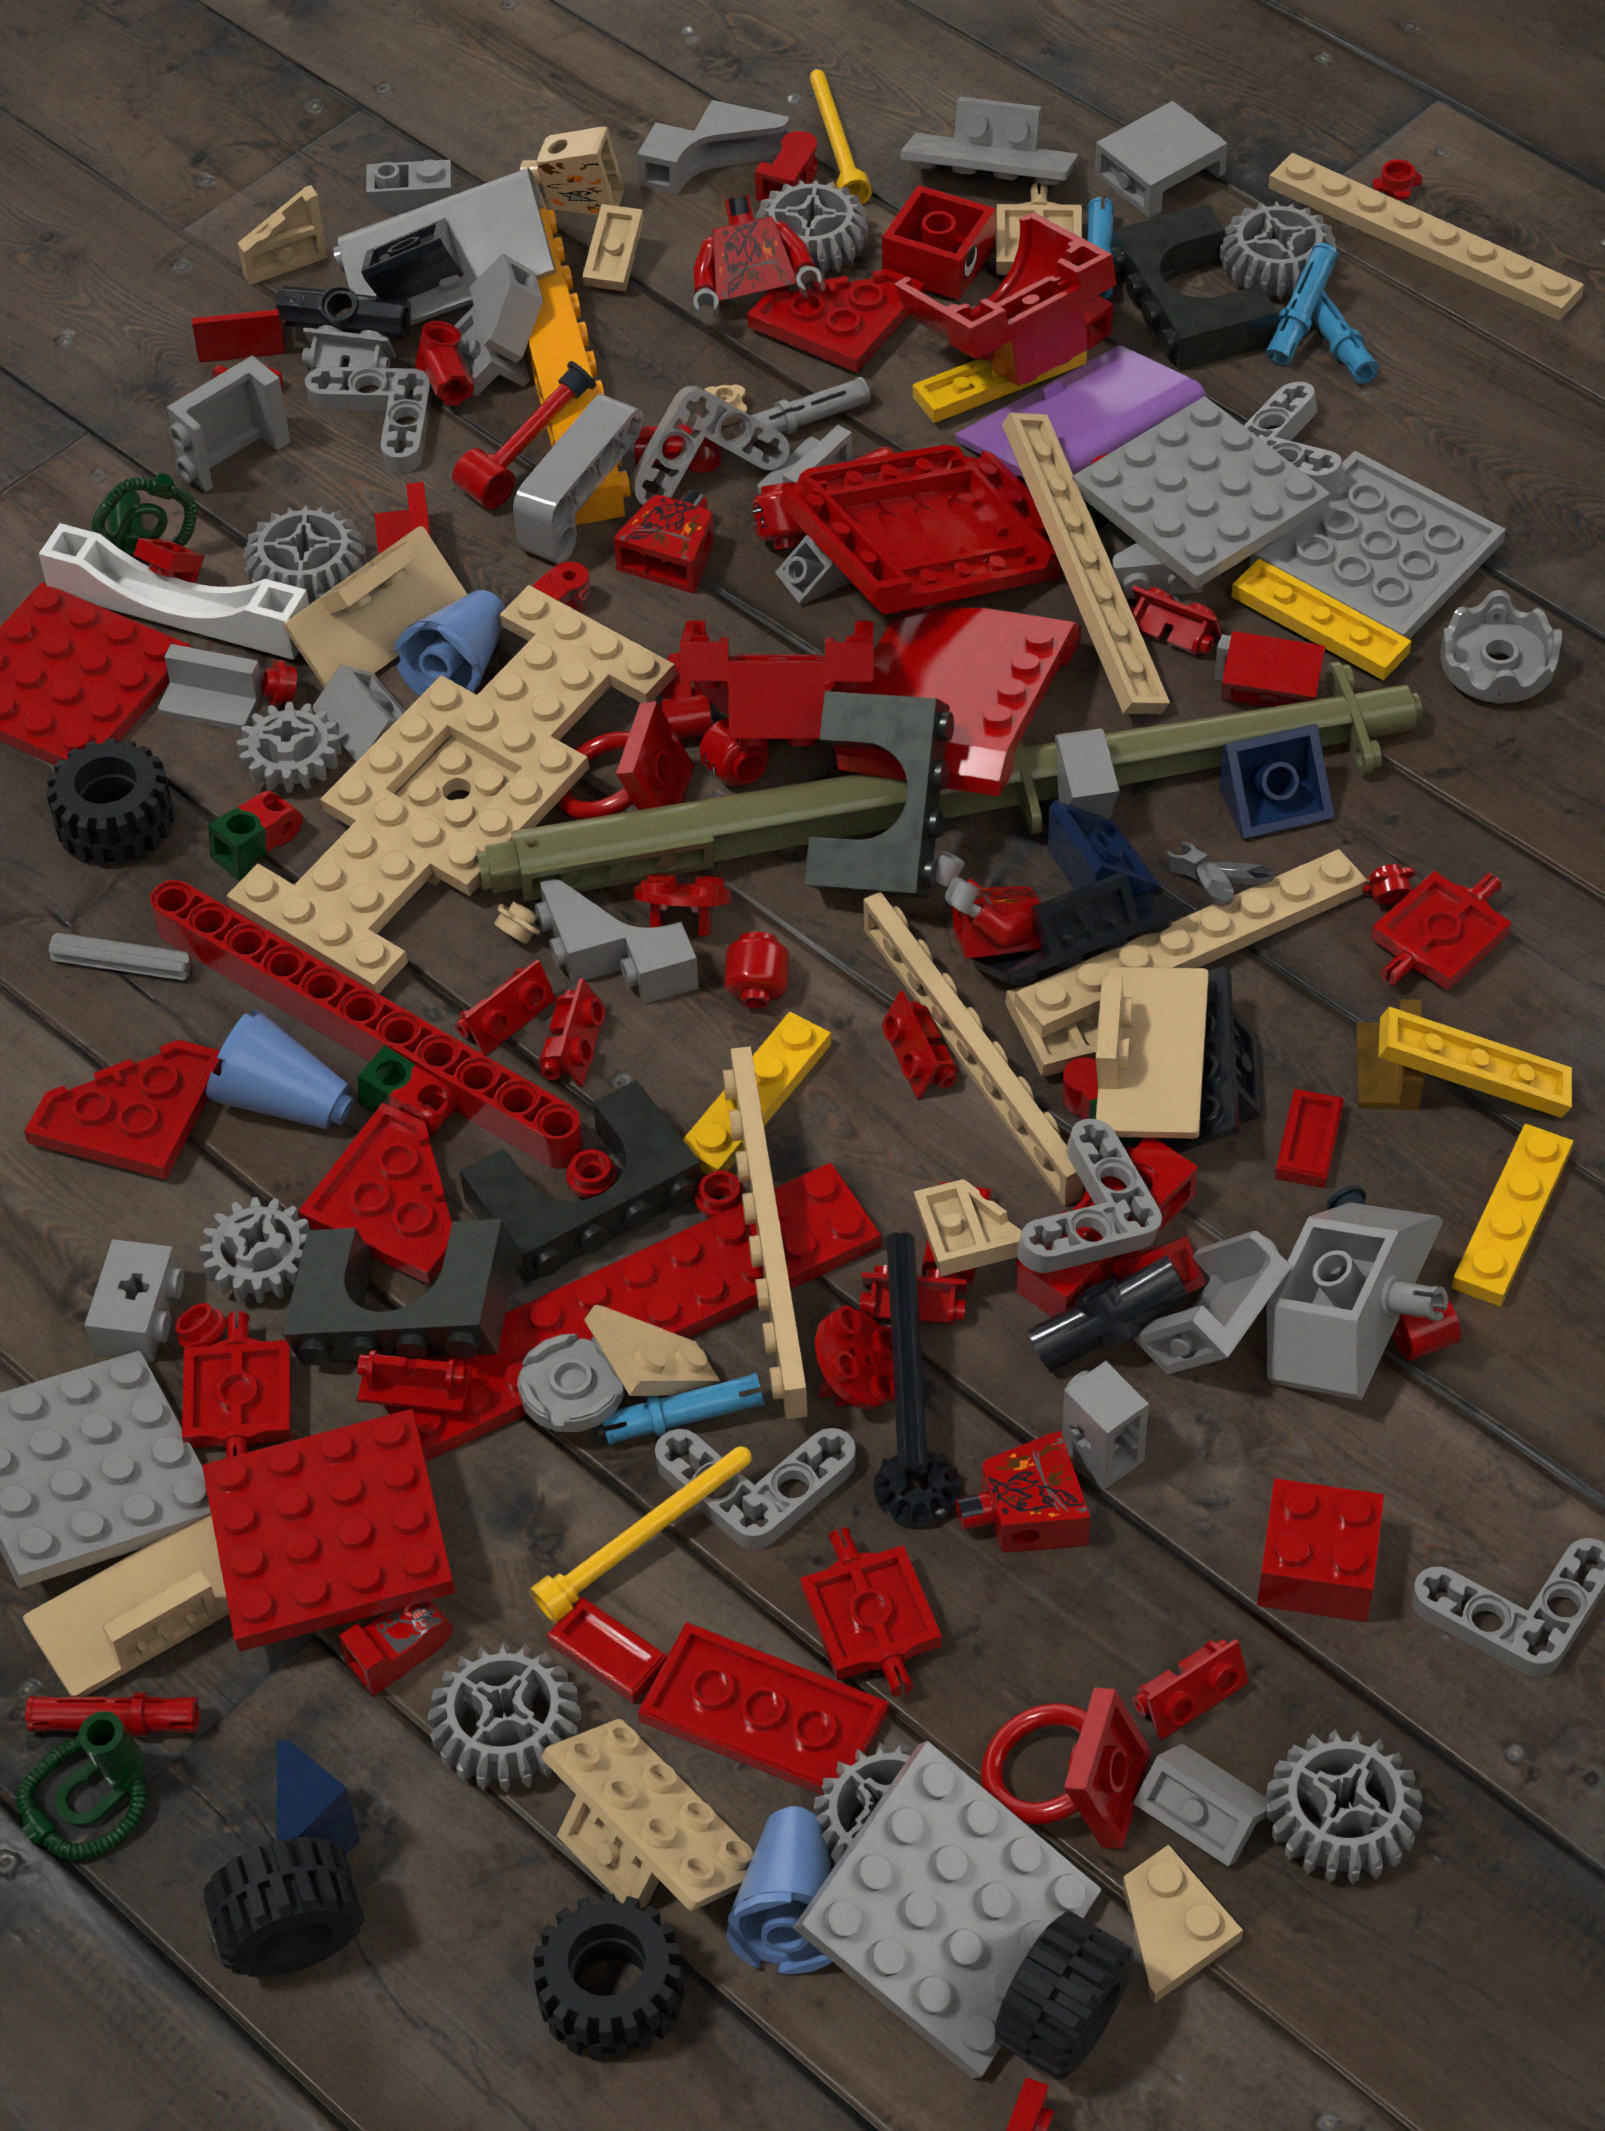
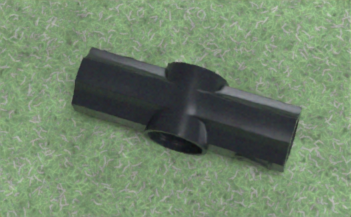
[276,285,411,340]
[1027,1255,1190,1373]

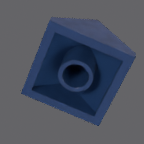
[1219,724,1335,839]
[1048,800,1160,896]
[277,1740,360,1855]

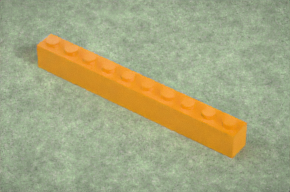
[526,193,631,525]

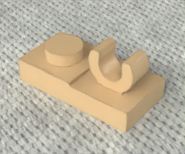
[582,204,644,292]

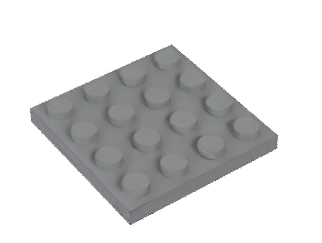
[1072,396,1330,590]
[1250,451,1506,639]
[0,1350,211,1589]
[793,1741,1102,2079]

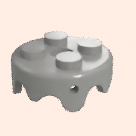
[1440,590,1562,704]

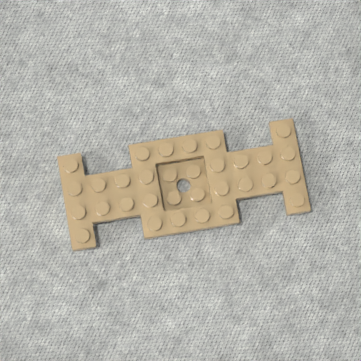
[226,585,676,994]

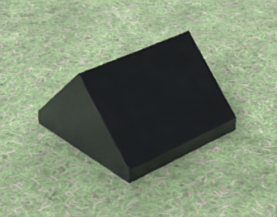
[361,218,464,300]

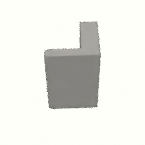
[454,306,530,396]
[758,425,852,495]
[158,644,263,732]
[313,664,405,762]
[1133,1744,1270,1866]

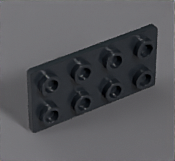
[973,873,1185,986]
[1144,966,1262,1153]

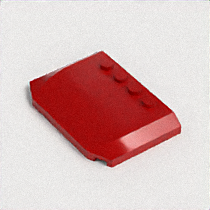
[779,445,1064,614]
[833,603,1081,797]

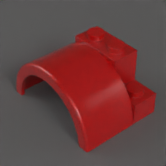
[895,212,1117,386]
[680,620,874,746]

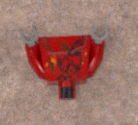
[693,194,825,318]
[936,851,1043,958]

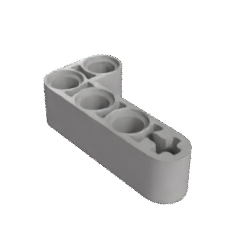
[513,394,644,564]

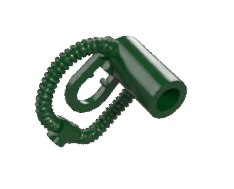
[91,473,198,560]
[15,1711,147,1861]

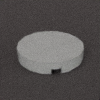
[517,1334,624,1432]

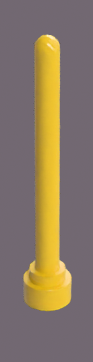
[810,69,872,205]
[529,1446,752,1624]

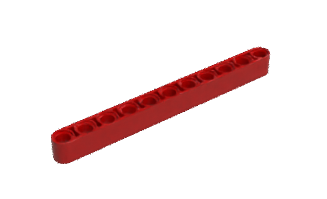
[150,880,584,1169]

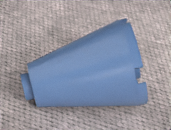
[395,590,506,696]
[206,1009,354,1130]
[726,1806,832,1975]

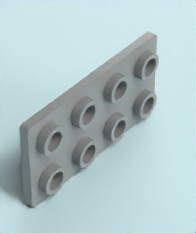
[900,96,1078,185]

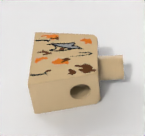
[520,127,625,216]

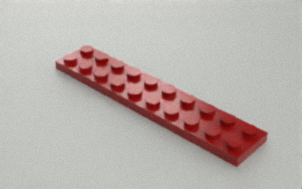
[379,1162,881,1462]

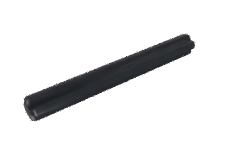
[887,1232,928,1477]

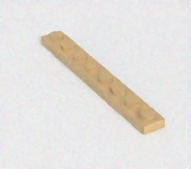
[1268,153,1584,321]
[1002,412,1170,714]
[1014,849,1368,1038]
[863,891,1083,1207]
[723,1046,808,1419]

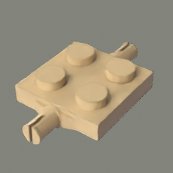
[996,183,1082,275]

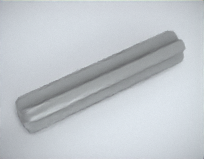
[48,933,192,980]

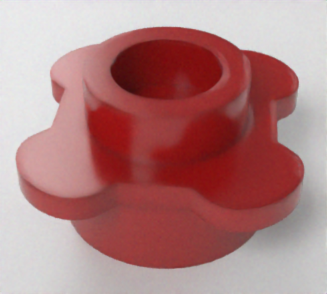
[1372,159,1422,200]
[1363,864,1416,905]

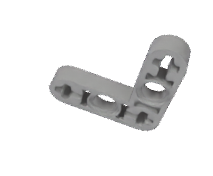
[305,367,432,474]
[1244,381,1345,492]
[629,386,790,505]
[1016,1119,1162,1273]
[655,1428,856,1550]
[1412,1538,1605,1677]

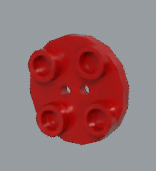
[634,873,731,936]
[814,1305,895,1410]

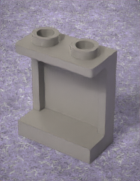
[1095,101,1228,218]
[167,356,291,493]
[1132,1231,1291,1375]

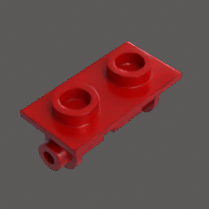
[1129,585,1222,656]
[455,960,557,1056]
[538,978,606,1087]
[881,991,958,1099]
[859,1265,968,1325]
[357,1350,472,1413]
[1132,1639,1249,1741]

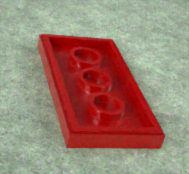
[637,1622,889,1795]

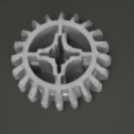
[755,179,868,277]
[1220,201,1337,302]
[243,504,367,604]
[428,1641,581,1793]
[1266,1729,1422,1885]
[814,1741,911,1870]

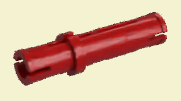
[25,1692,200,1737]

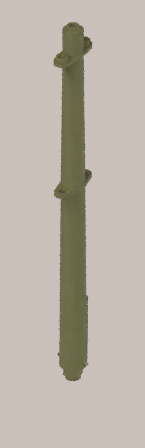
[476,661,1422,902]

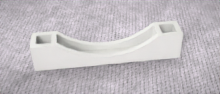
[39,523,309,660]

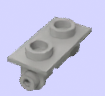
[302,325,396,370]

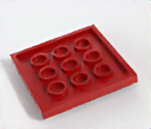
[0,582,191,765]
[202,1408,456,1652]

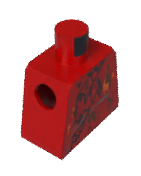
[614,490,714,594]
[955,1431,1091,1553]

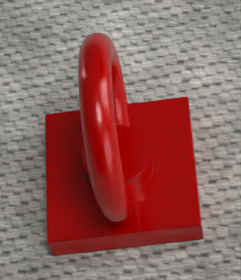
[557,701,695,820]
[981,1688,1151,1850]

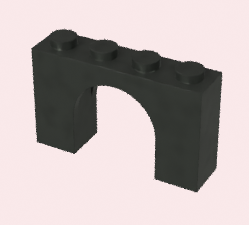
[1110,204,1278,371]
[804,691,954,899]
[460,1079,701,1285]
[282,1219,519,1366]

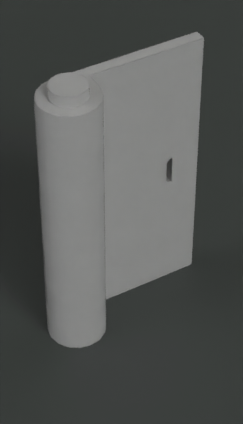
[333,167,556,326]

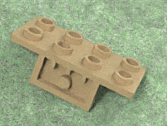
[283,526,468,688]
[1095,967,1209,1139]
[23,1515,229,1697]
[541,1719,754,1911]

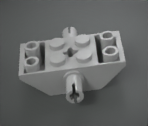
[1267,1202,1448,1401]

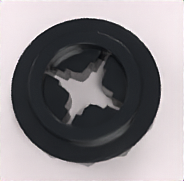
[874,1450,960,1526]

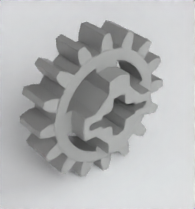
[237,702,342,793]
[200,1197,310,1303]

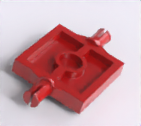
[1371,871,1512,991]
[182,1311,292,1458]
[800,1527,942,1697]

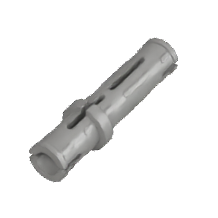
[740,377,871,444]

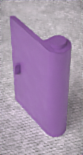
[954,345,1206,489]

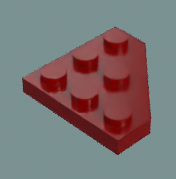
[747,269,925,373]
[24,1040,223,1180]
[298,1103,452,1285]

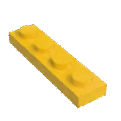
[912,350,1087,423]
[1231,558,1412,681]
[1378,1006,1572,1118]
[683,1011,831,1174]
[1451,1123,1574,1307]

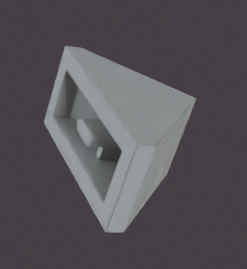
[1055,728,1119,819]

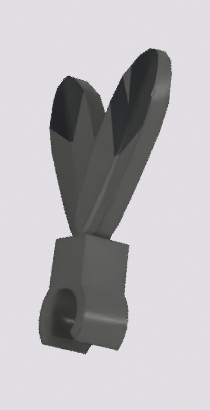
[1167,842,1274,906]

